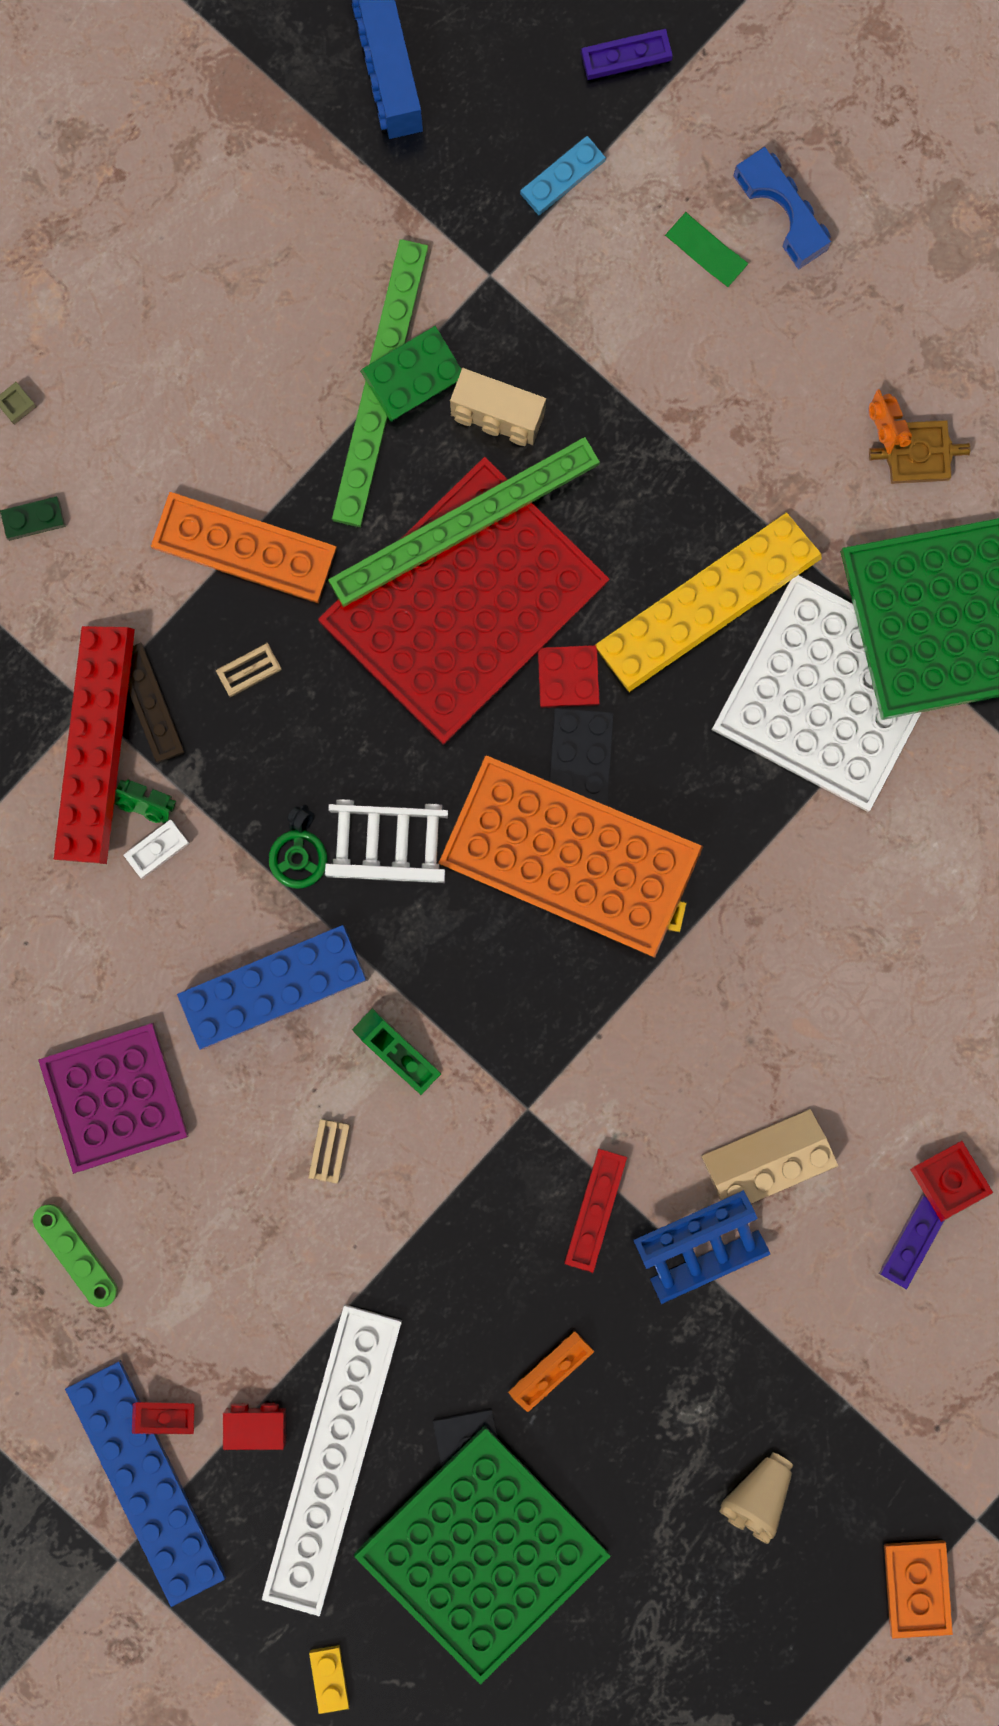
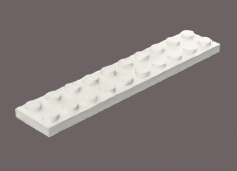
[262,1304,402,1616]

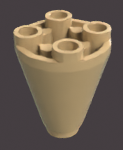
[719,1452,793,1544]

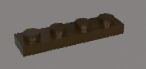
[128,643,185,763]

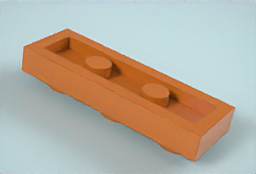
[508,1331,594,1412]

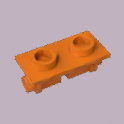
[869,389,912,454]

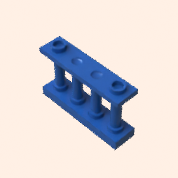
[633,1190,771,1304]

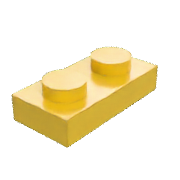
[309,1645,349,1714]

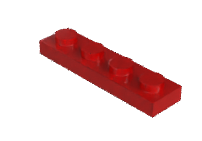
[564,1148,627,1273]

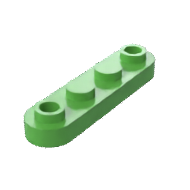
[33,1204,118,1307]

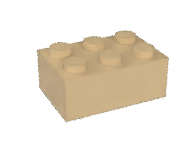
[450,368,546,446]

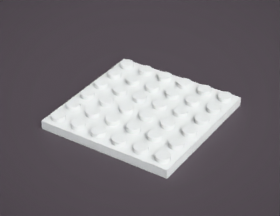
[712,575,921,812]

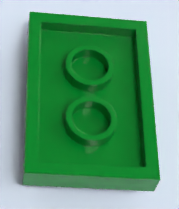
[360,326,462,422]

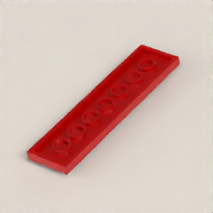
[54,626,135,864]

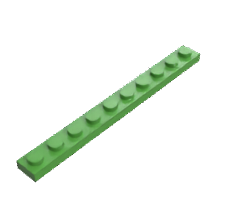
[332,239,428,528]
[328,437,600,607]

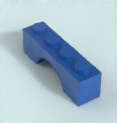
[733,147,831,270]

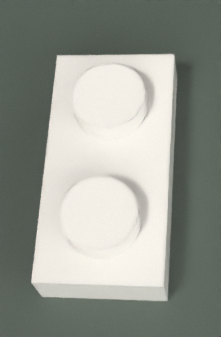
[123,819,190,879]

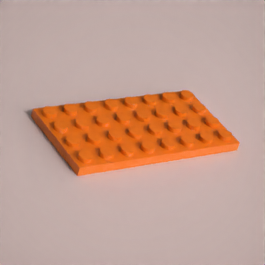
[438,755,703,957]

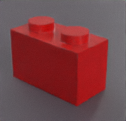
[223,1403,286,1450]

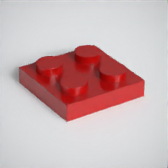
[538,645,599,708]
[910,1141,993,1222]

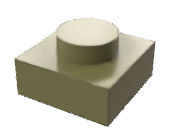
[0,382,37,425]

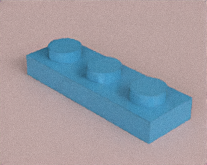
[520,136,606,215]

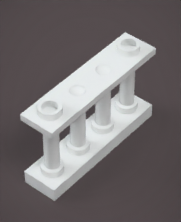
[325,800,448,883]

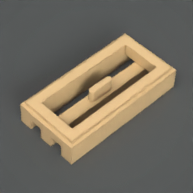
[216,643,282,697]
[308,1119,350,1184]

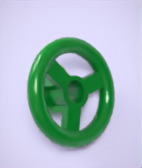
[269,830,327,889]

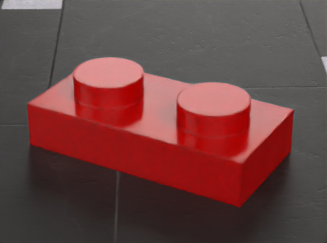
[132,1402,194,1435]

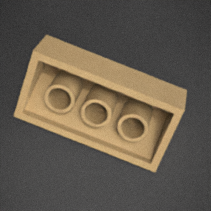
[701,1109,838,1203]

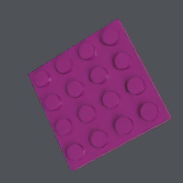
[38,1023,189,1174]

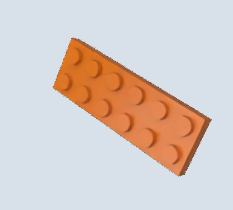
[151,492,337,604]

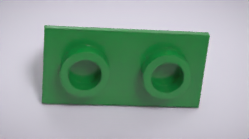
[114,779,176,824]

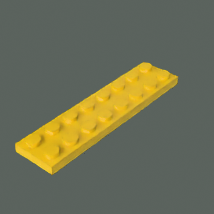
[595,512,822,692]

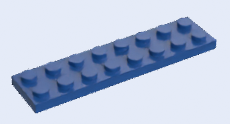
[65,1360,226,1607]

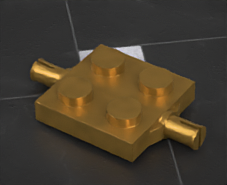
[869,420,970,484]

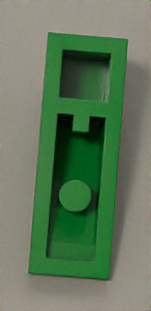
[352,1008,441,1095]

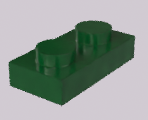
[0,496,66,541]

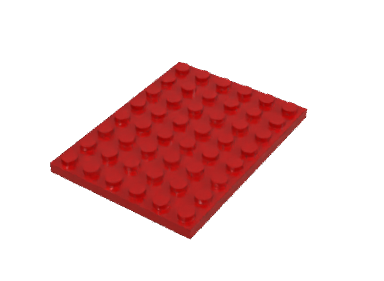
[318,457,610,745]

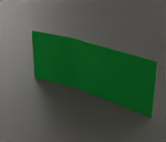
[665,212,749,287]

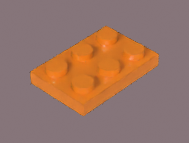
[884,1540,953,1639]

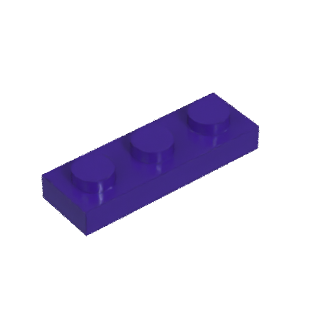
[581,29,673,80]
[879,1195,945,1290]

